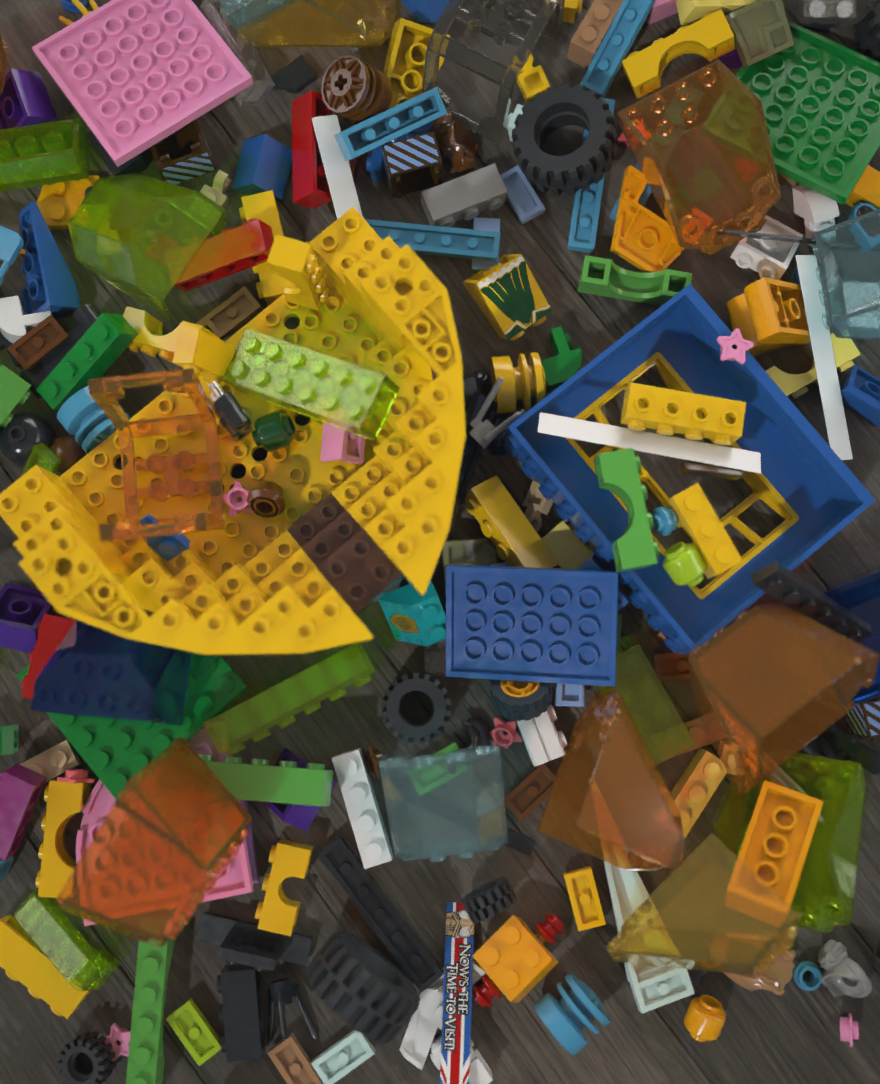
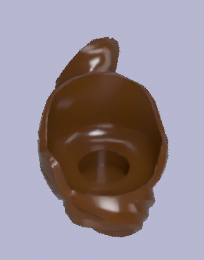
[429,110,478,174]

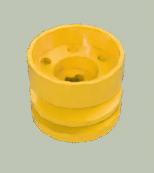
[491,352,546,414]

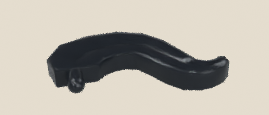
[447,718,491,772]

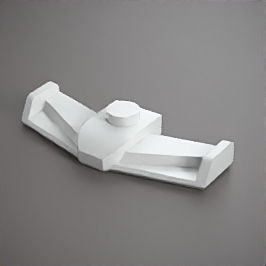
[399,960,486,1070]

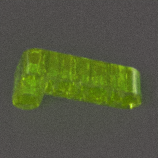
[14,890,120,991]

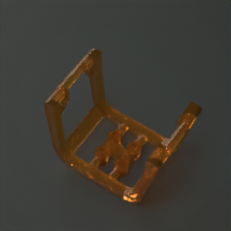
[88,368,225,542]

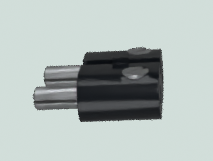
[208,381,252,442]

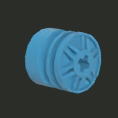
[57,383,131,454]
[534,972,611,1056]

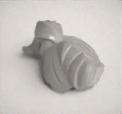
[817,940,872,998]

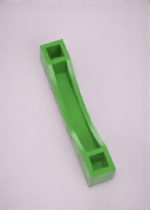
[126,912,177,1084]

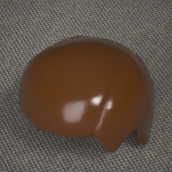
[48,435,87,474]

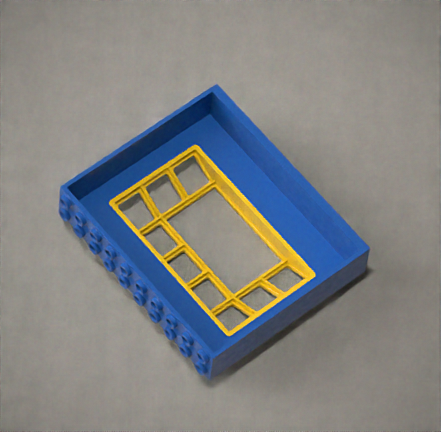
[503,284,876,655]

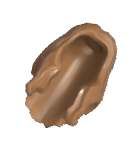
[709,927,796,995]

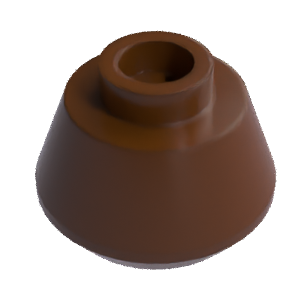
[247,481,286,518]

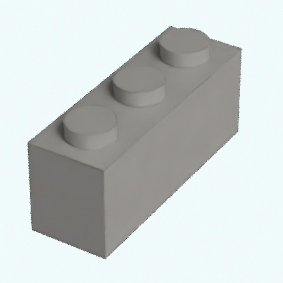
[421,163,507,227]

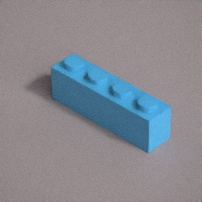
[334,87,447,161]

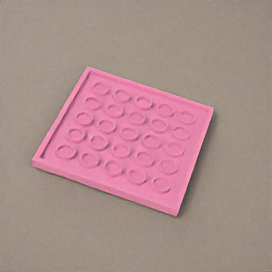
[32,0,254,167]

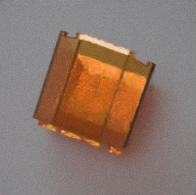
[688,602,879,797]
[56,736,252,948]

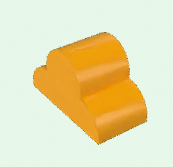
[726,277,811,356]

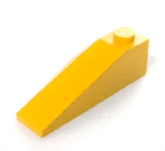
[384,18,451,109]

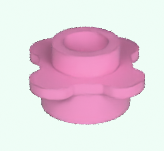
[840,1013,859,1047]

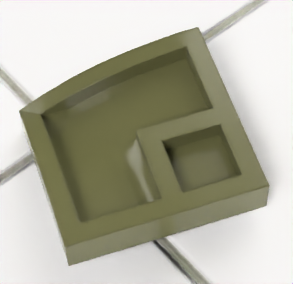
[724,0,794,67]
[442,536,498,597]

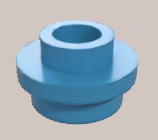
[652,507,677,536]
[793,961,822,991]

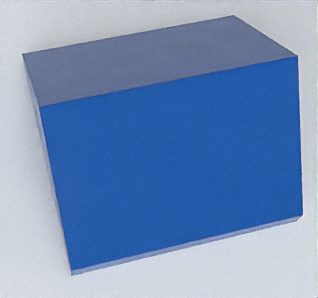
[232,134,292,202]
[840,365,880,427]

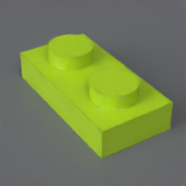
[166,998,221,1066]

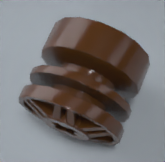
[321,55,393,123]

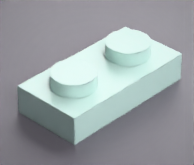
[311,1030,375,1084]

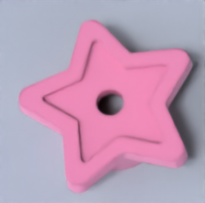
[717,328,754,364]
[220,481,253,517]
[104,1023,131,1061]

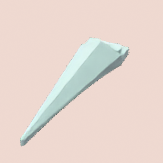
[588,777,695,1013]

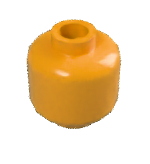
[684,995,726,1042]

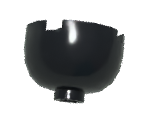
[0,412,56,467]

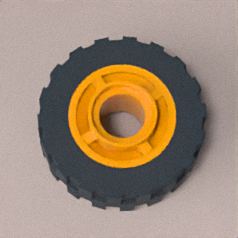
[489,679,553,721]

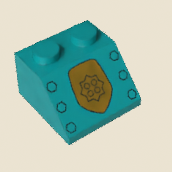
[378,580,446,646]

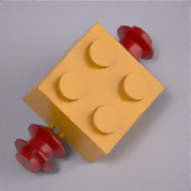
[472,913,565,1008]

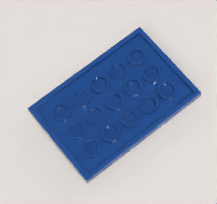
[446,564,619,687]

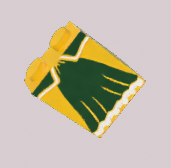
[463,254,552,341]

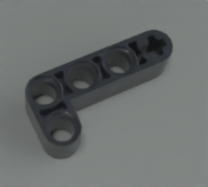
[19,303,102,399]

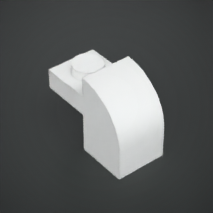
[792,185,839,246]
[0,296,52,343]

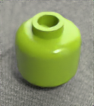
[662,542,707,587]

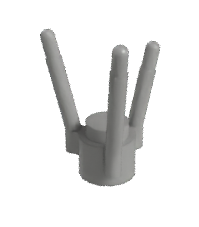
[469,377,526,448]

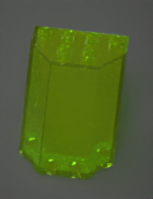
[68,173,226,322]
[712,747,866,934]

